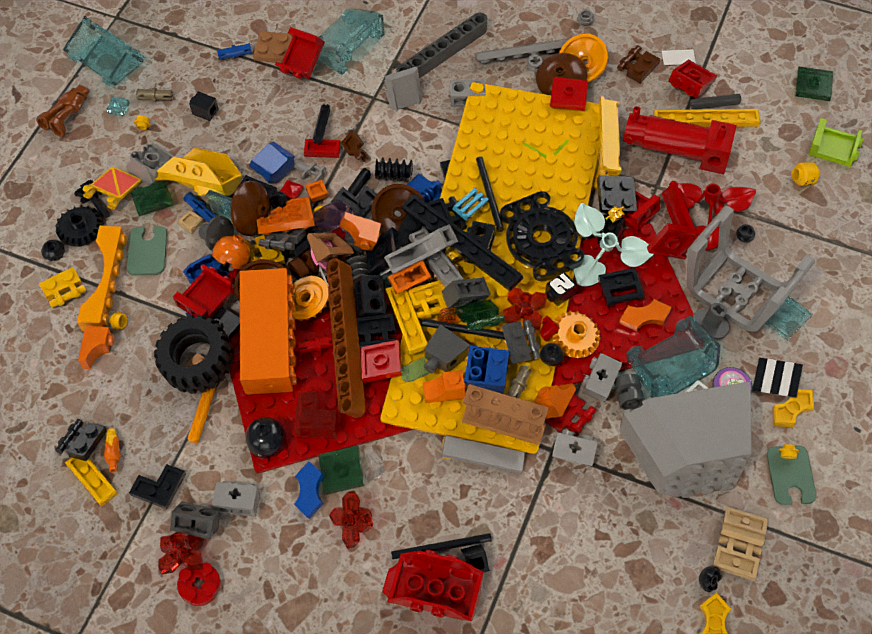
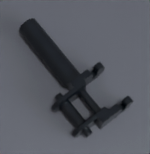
[74,180,110,218]

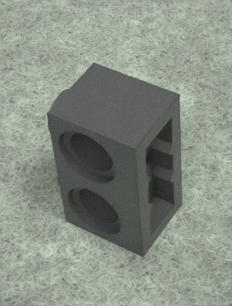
[441,277,491,309]
[170,502,221,539]

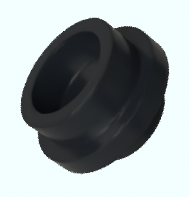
[270,192,288,208]
[736,224,755,242]

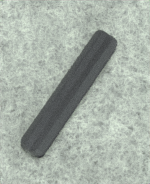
[690,94,741,109]

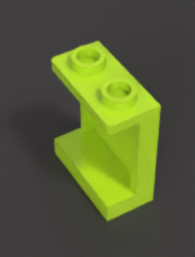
[808,118,864,167]

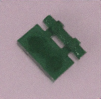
[130,181,174,216]
[455,299,505,330]

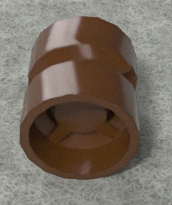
[288,248,322,280]

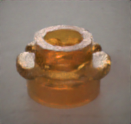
[437,308,456,323]

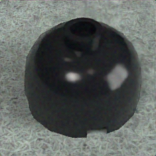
[246,417,287,459]

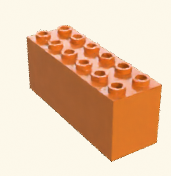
[240,268,297,395]

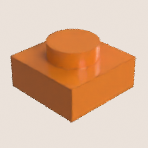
[305,180,329,203]

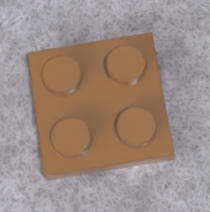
[253,31,292,63]

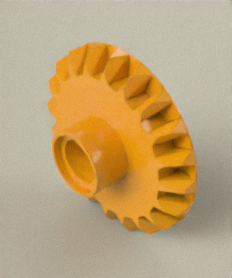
[293,276,329,322]
[551,311,600,358]

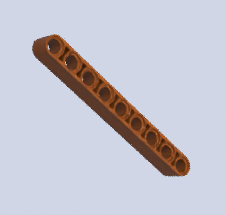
[326,258,365,418]

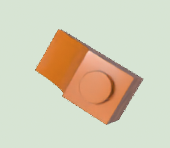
[339,212,381,251]
[388,260,431,295]
[78,326,115,370]
[423,370,465,403]
[534,383,576,419]

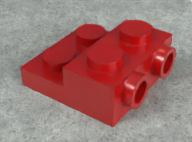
[668,59,717,98]

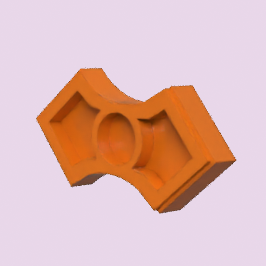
[619,299,671,331]

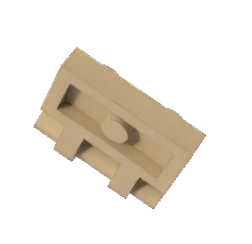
[712,534,762,581]

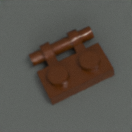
[617,45,660,84]

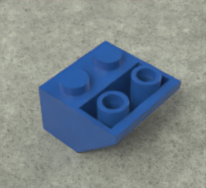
[464,346,509,394]

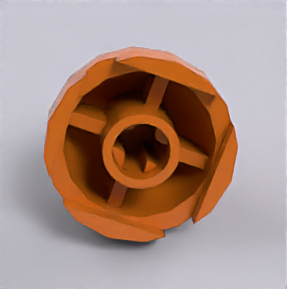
[212,234,250,269]

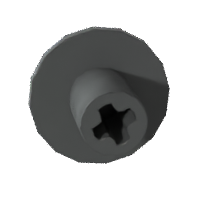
[199,216,234,251]
[692,303,730,340]

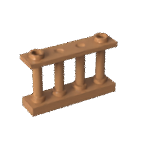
[462,384,549,446]

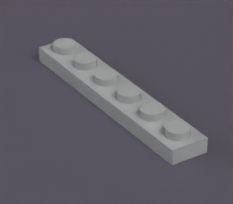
[474,38,570,63]

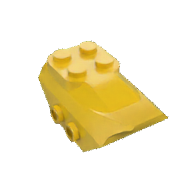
[155,148,242,199]

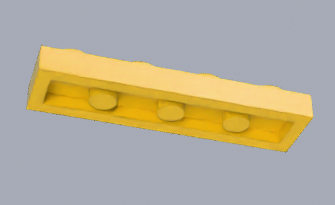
[386,287,427,355]

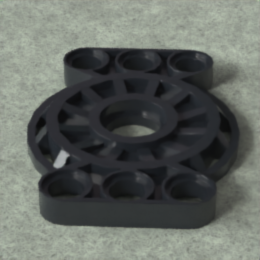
[500,191,584,282]

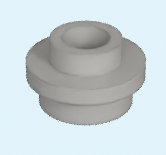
[577,9,594,25]

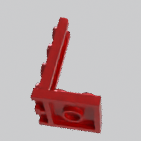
[647,181,704,259]

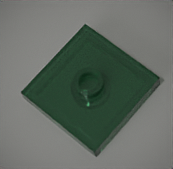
[795,66,833,101]
[318,445,365,495]

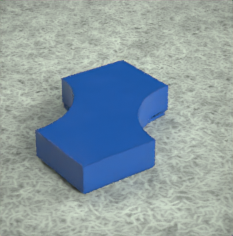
[294,461,325,519]

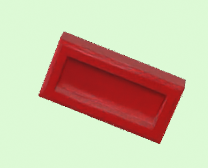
[304,139,341,158]

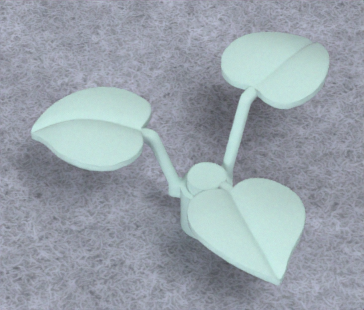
[574,203,654,286]

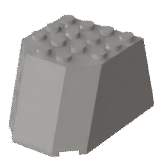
[619,382,752,498]

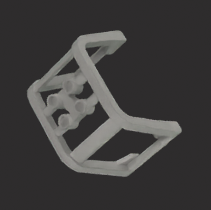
[687,205,815,332]

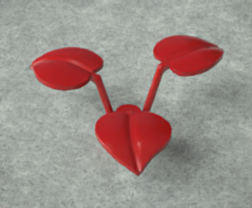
[677,183,756,251]

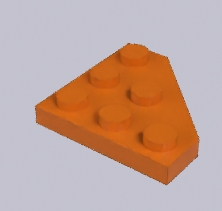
[257,197,315,235]

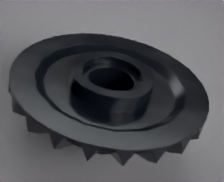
[55,205,104,247]

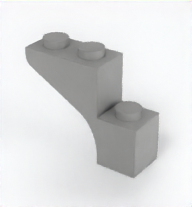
[384,224,458,274]

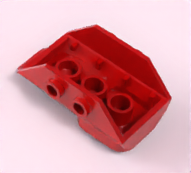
[382,550,484,622]

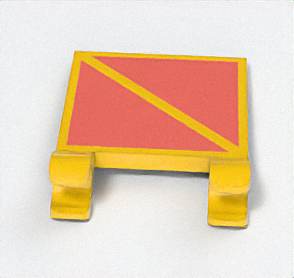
[83,166,142,210]

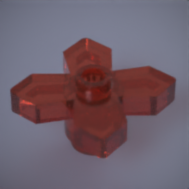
[502,288,547,330]
[329,491,373,549]
[158,532,204,574]

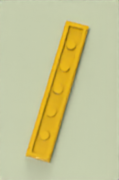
[653,109,761,127]

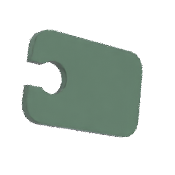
[127,226,167,276]
[767,445,816,505]

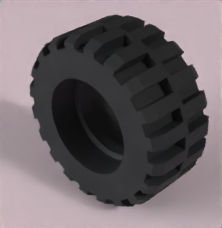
[154,315,234,394]

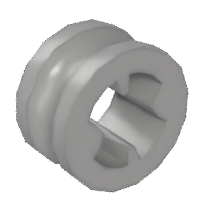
[527,55,543,72]

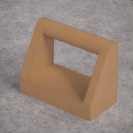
[307,233,354,263]

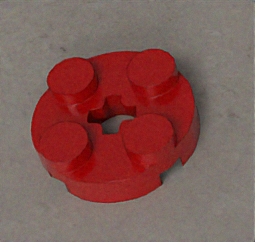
[177,562,221,606]

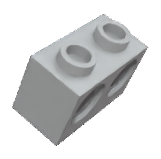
[450,79,485,107]

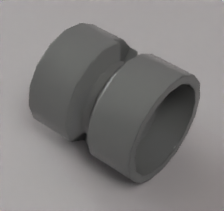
[614,374,645,410]

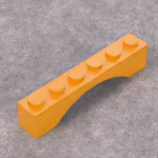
[77,226,127,331]

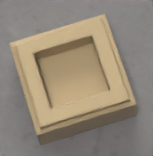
[177,210,204,234]

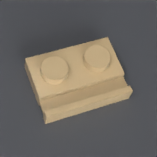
[721,507,768,547]

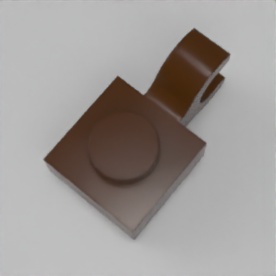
[341,130,369,162]

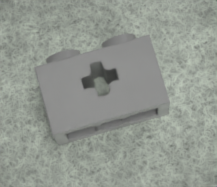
[581,353,622,402]
[552,430,598,466]
[212,481,260,517]

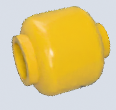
[791,162,820,186]

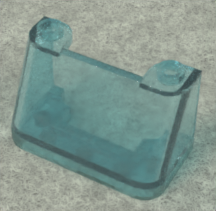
[318,8,385,75]
[62,16,146,86]
[626,316,720,398]

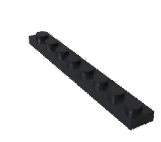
[401,194,523,292]

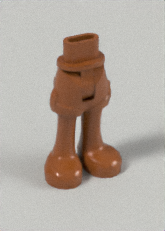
[36,85,90,137]

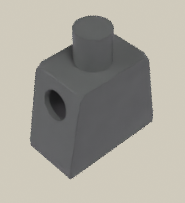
[424,324,470,374]

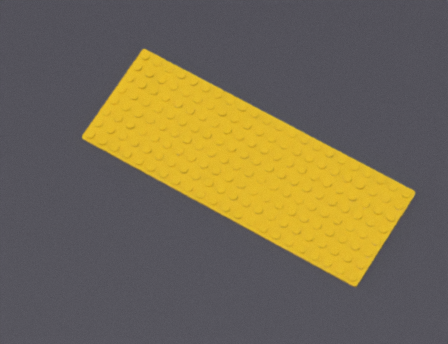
[381,82,600,454]

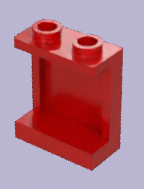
[275,27,325,80]
[606,191,660,232]
[173,264,235,319]

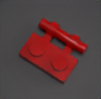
[545,394,596,436]

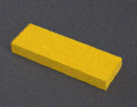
[65,458,118,507]

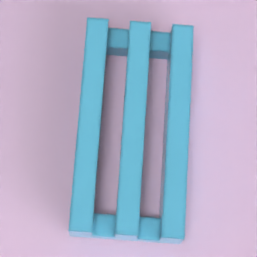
[452,188,489,221]

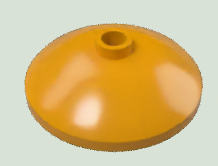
[559,34,608,82]

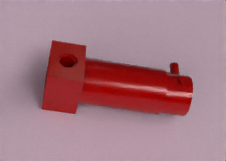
[623,106,737,175]

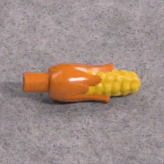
[104,428,121,473]

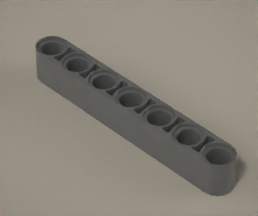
[396,12,488,79]

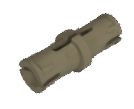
[136,88,173,102]
[507,365,532,399]

